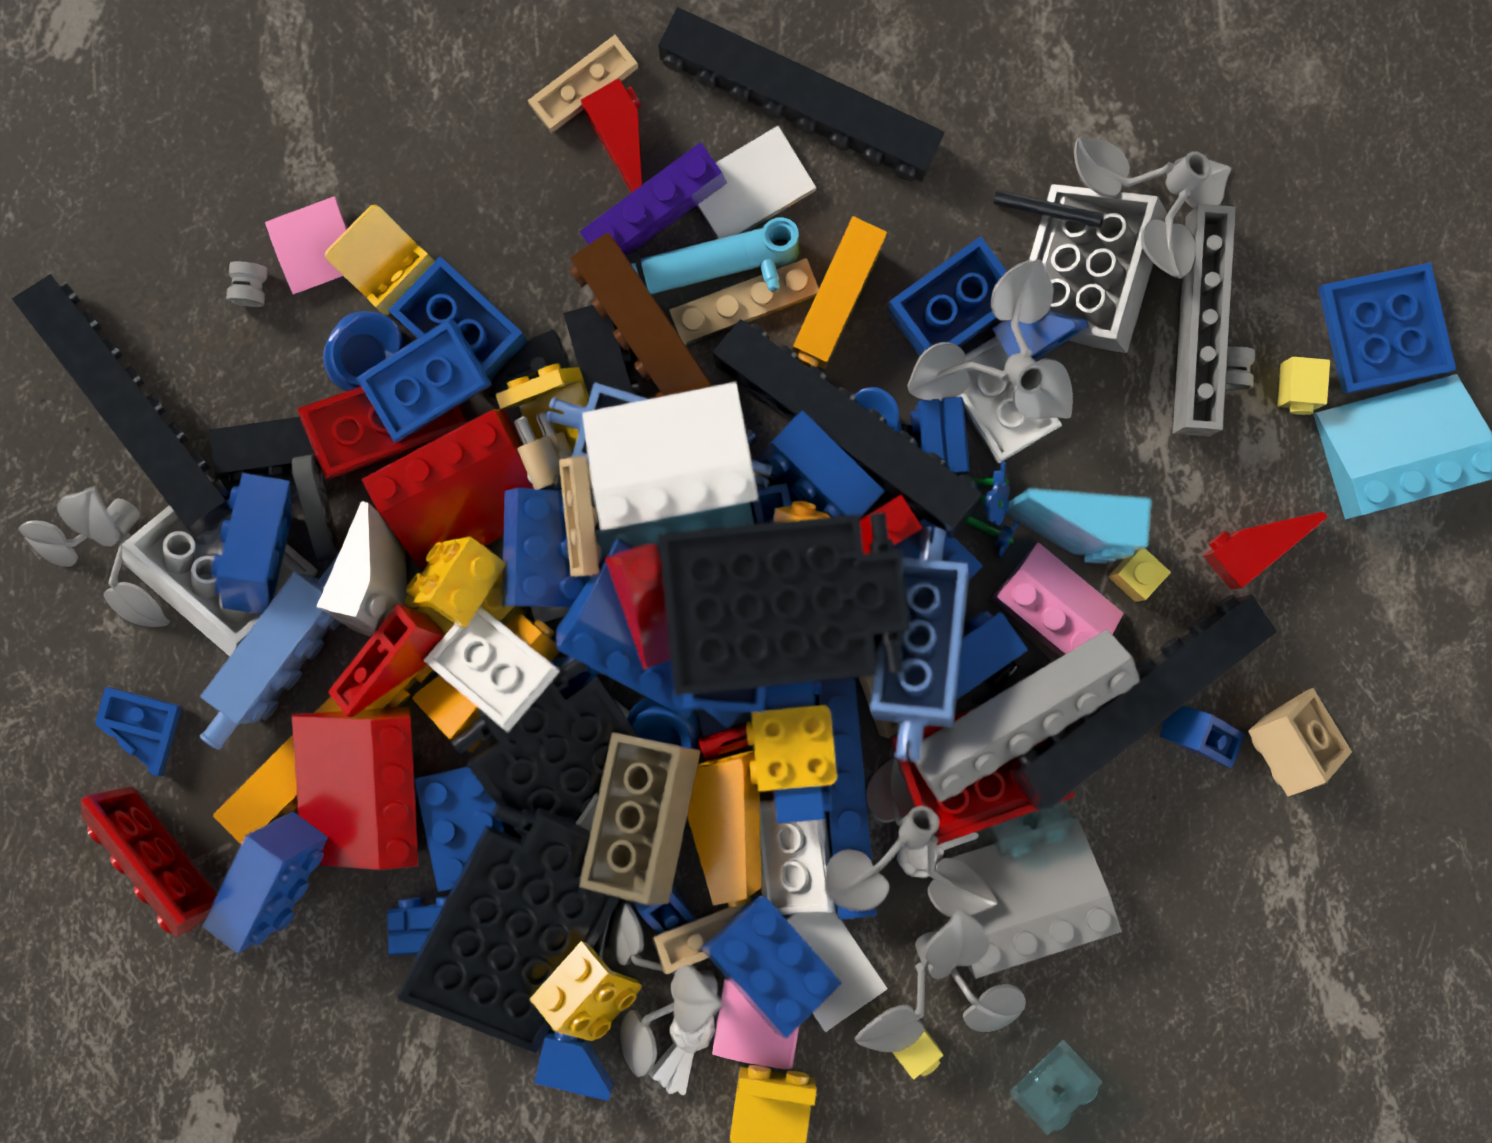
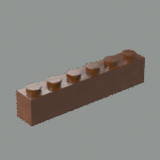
[569,232,713,398]

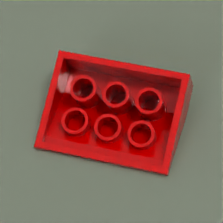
[361,409,546,572]
[888,701,1075,846]
[292,706,418,870]
[81,786,218,938]

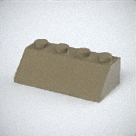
[579,733,700,905]

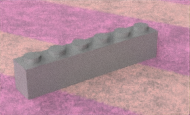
[1173,204,1236,436]
[908,630,1140,802]

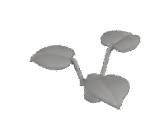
[1074,137,1231,278]
[908,259,1073,419]
[18,487,172,627]
[824,758,997,917]
[609,898,723,1077]
[855,908,1026,1052]

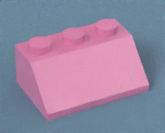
[990,542,1124,657]

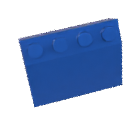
[556,538,696,718]

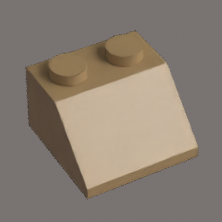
[1248,688,1352,796]

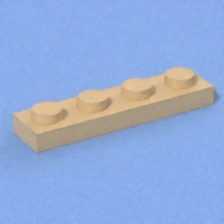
[669,258,819,345]

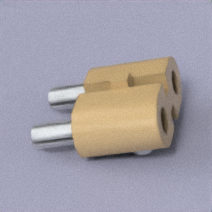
[515,411,573,489]

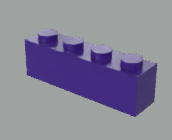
[579,142,727,255]

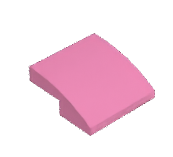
[265,196,349,294]
[712,978,799,1070]

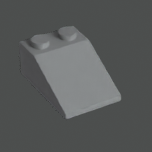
[317,502,408,637]

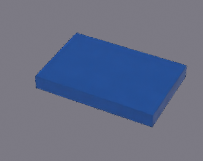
[356,319,492,443]

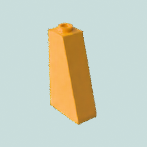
[792,216,887,369]
[412,614,560,753]
[687,750,762,908]

